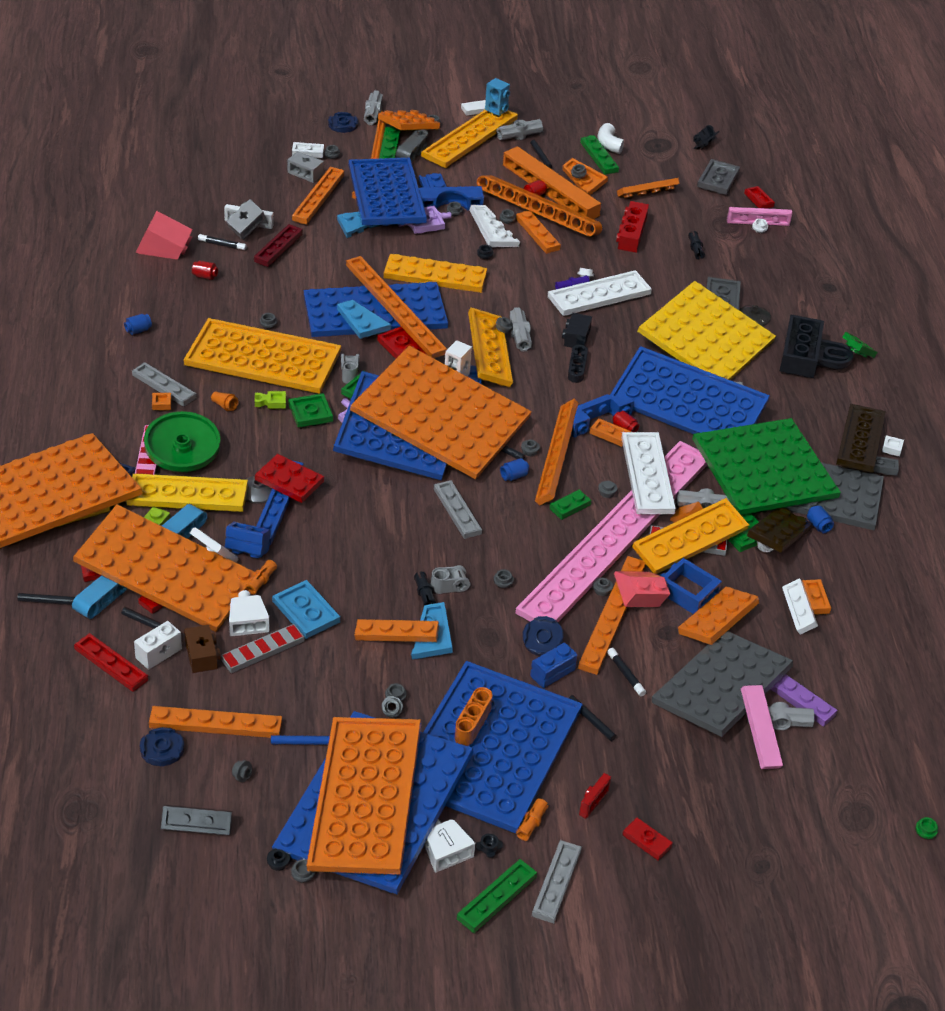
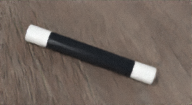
[198,234,247,250]
[607,648,646,697]

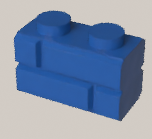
[225,522,271,558]
[530,643,577,688]

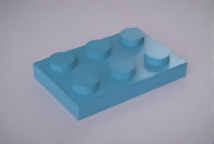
[272,580,340,639]

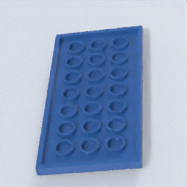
[348,158,427,226]
[304,282,448,337]
[610,346,770,434]

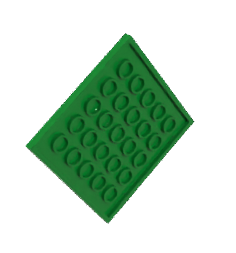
[692,418,841,515]

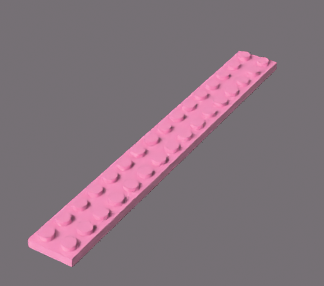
[515,441,707,622]

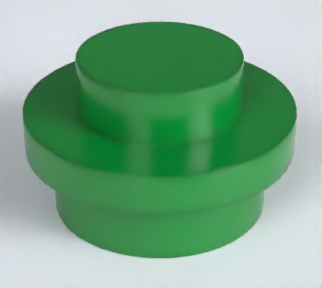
[915,817,938,839]

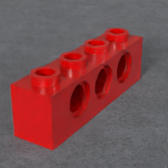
[616,201,649,253]

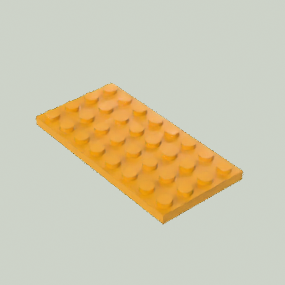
[184,318,341,394]

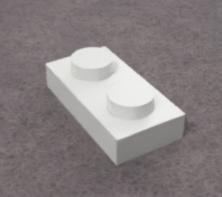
[292,142,324,158]

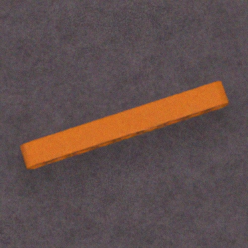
[477,175,602,236]

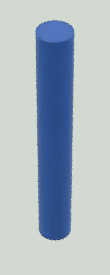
[271,735,330,745]

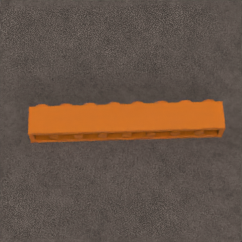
[503,146,601,219]

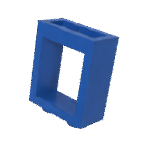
[661,558,722,614]

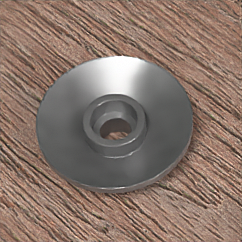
[245,476,272,503]

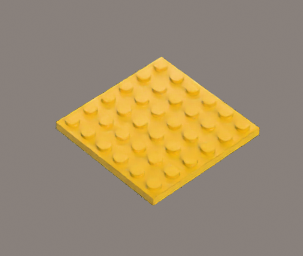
[637,281,776,380]

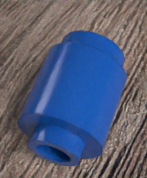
[124,313,152,335]
[500,458,529,481]
[807,506,834,533]

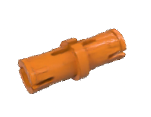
[246,560,277,595]
[516,798,549,841]

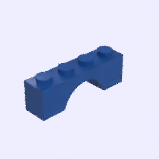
[419,186,484,211]

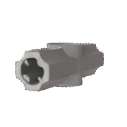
[364,90,383,125]
[497,119,543,141]
[509,307,532,352]
[677,488,730,509]
[747,702,814,730]

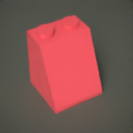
[136,211,193,260]

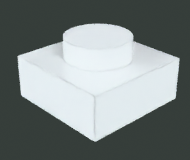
[882,436,904,456]

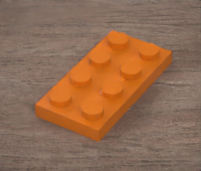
[678,587,759,645]

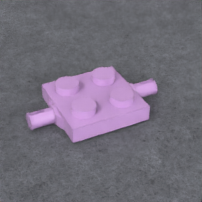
[398,206,451,234]

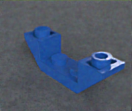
[572,394,634,437]

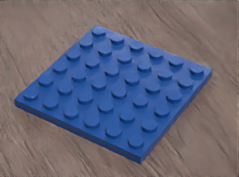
[333,371,447,481]

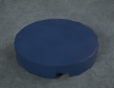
[328,112,358,133]
[523,616,563,656]
[139,727,184,766]

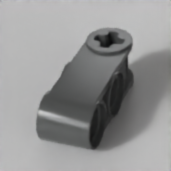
[396,129,428,163]

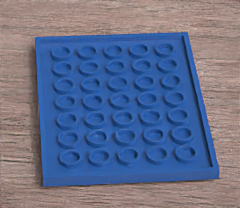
[423,661,583,834]
[272,711,473,894]

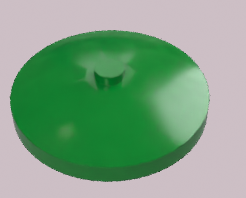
[144,411,220,472]

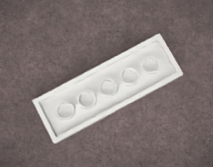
[548,270,652,316]
[621,432,676,514]

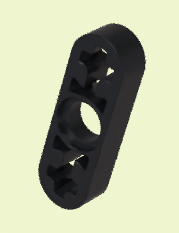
[568,345,588,383]

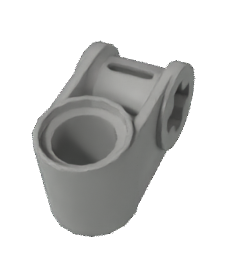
[341,354,359,384]
[430,565,470,594]

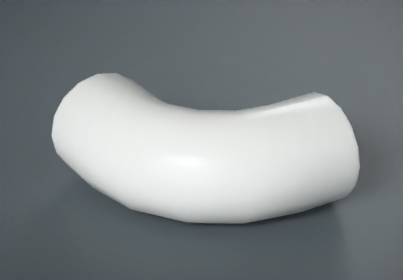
[597,123,624,154]

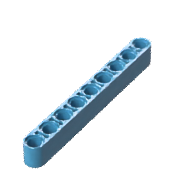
[72,504,207,619]

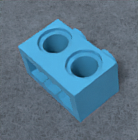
[485,78,510,116]

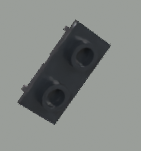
[693,125,720,149]

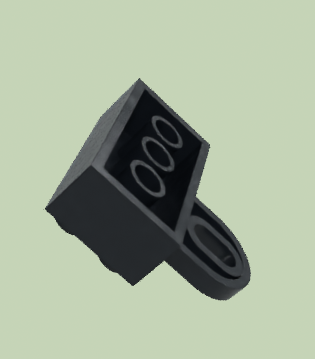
[779,314,853,378]

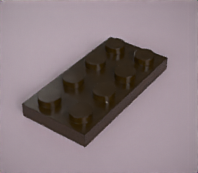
[747,508,813,553]

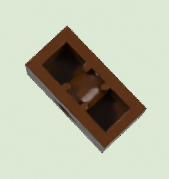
[184,625,221,673]

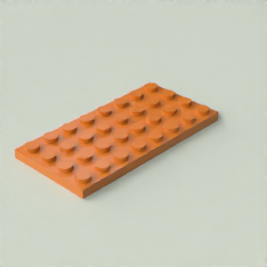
[73,504,255,632]
[306,717,421,875]

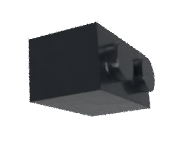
[562,312,592,348]

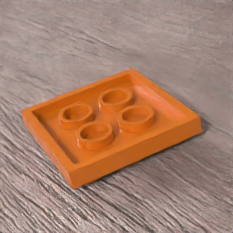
[378,110,440,130]

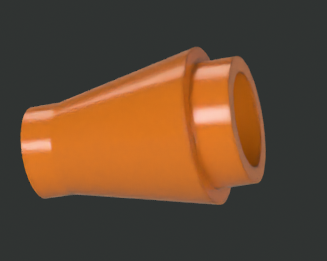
[211,391,239,411]

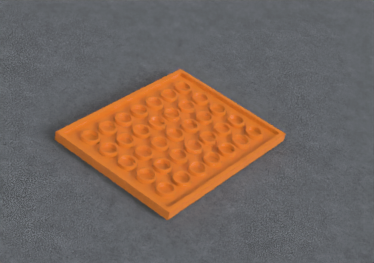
[350,346,532,480]
[0,433,142,548]

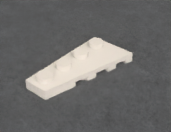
[470,205,520,248]

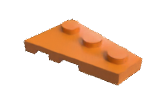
[562,158,608,195]

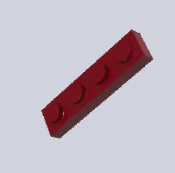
[254,224,303,267]

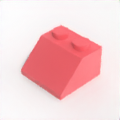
[614,571,670,607]

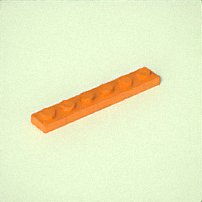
[292,167,345,225]
[149,706,282,738]

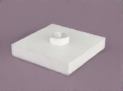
[190,527,239,563]

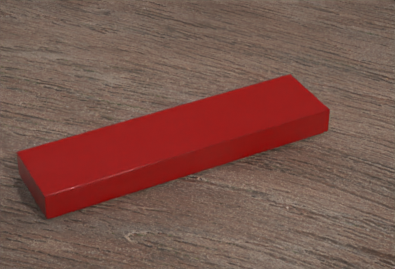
[74,633,149,692]

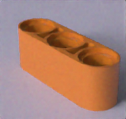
[455,687,493,746]

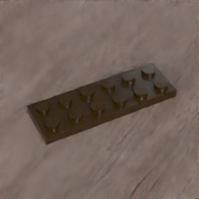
[836,404,886,473]

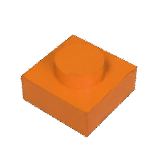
[152,392,171,410]

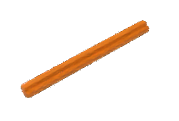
[371,111,386,159]

